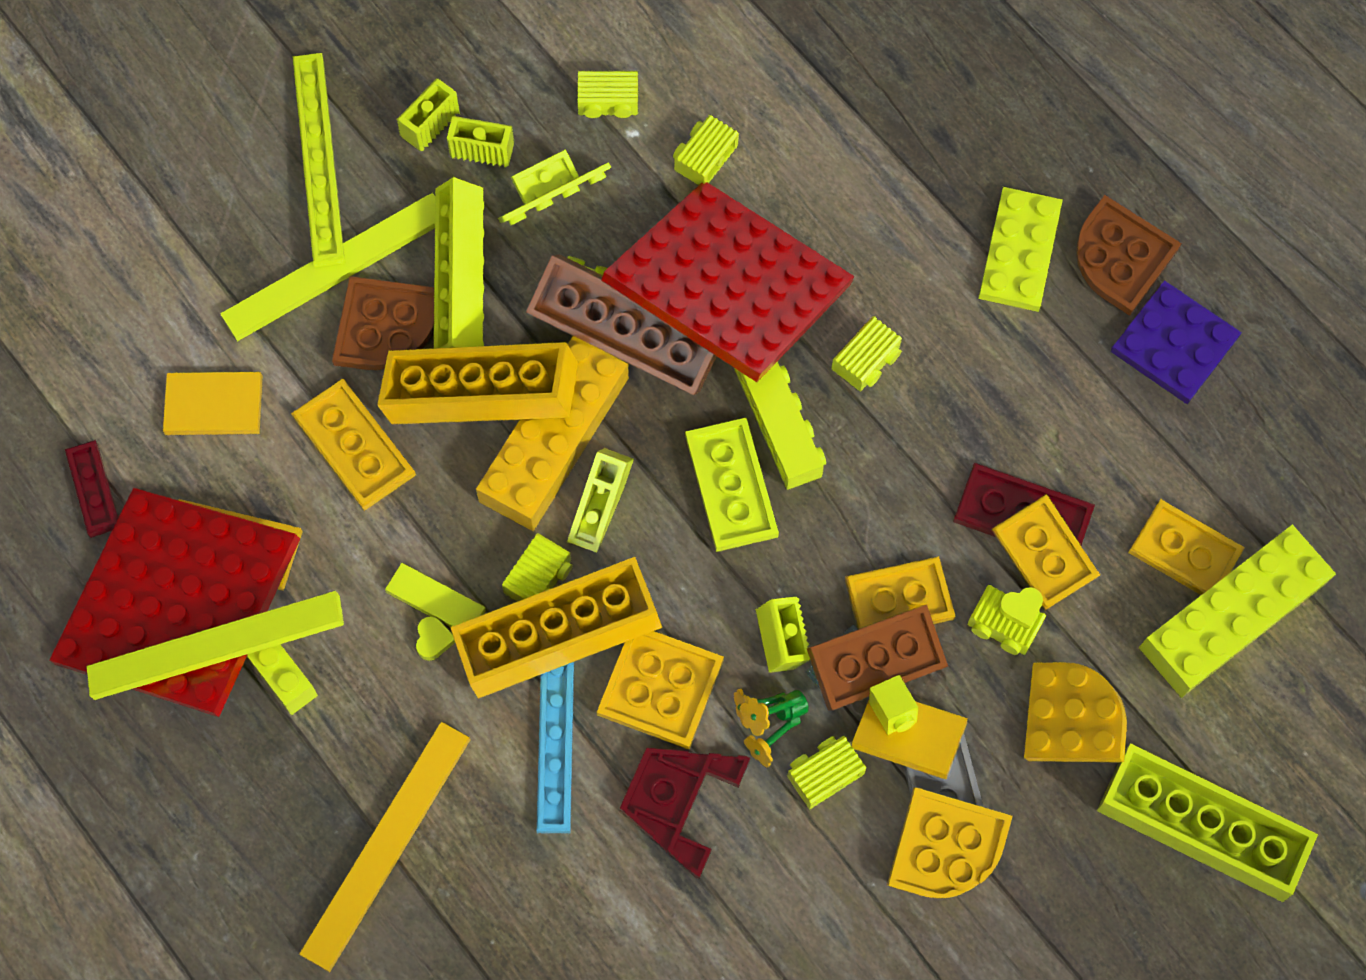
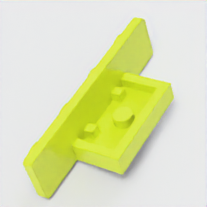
[498,150,611,225]

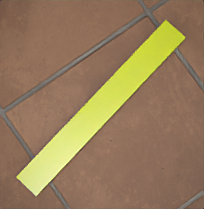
[292,53,345,267]
[220,192,435,342]
[87,591,344,700]

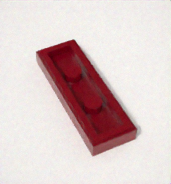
[65,440,119,538]

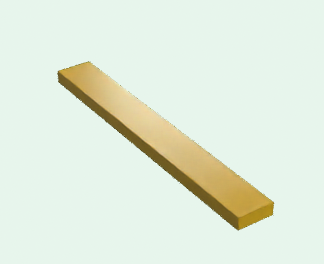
[299,722,470,973]

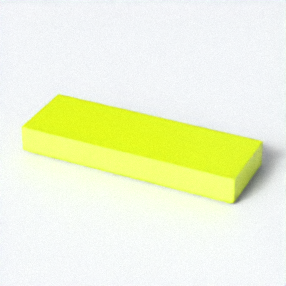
[385,563,486,627]

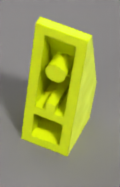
[567,448,634,553]

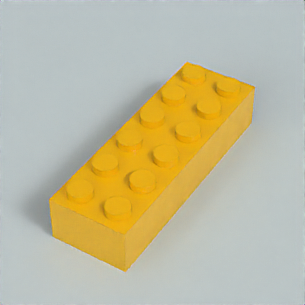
[476,336,629,532]
[377,342,578,424]
[450,557,662,699]

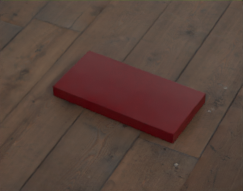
[953,463,1095,545]

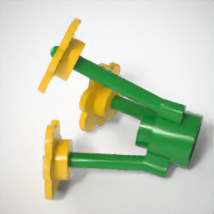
[734,689,809,768]

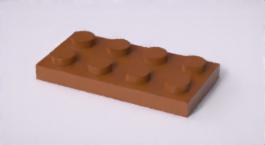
[806,605,948,711]

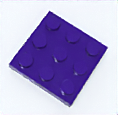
[1110,280,1242,405]

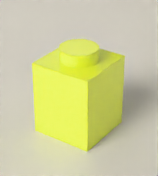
[869,675,918,735]

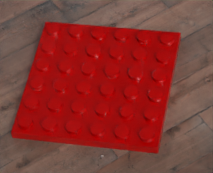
[601,182,854,382]
[49,488,300,717]

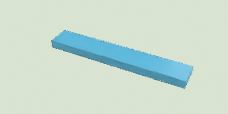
[536,662,574,833]

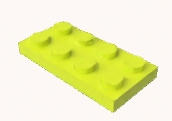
[978,187,1063,312]
[685,418,779,552]

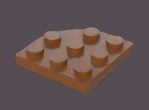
[1076,195,1182,316]
[332,276,434,370]

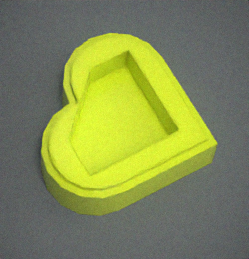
[999,587,1043,629]
[416,617,455,661]

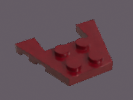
[620,748,750,879]

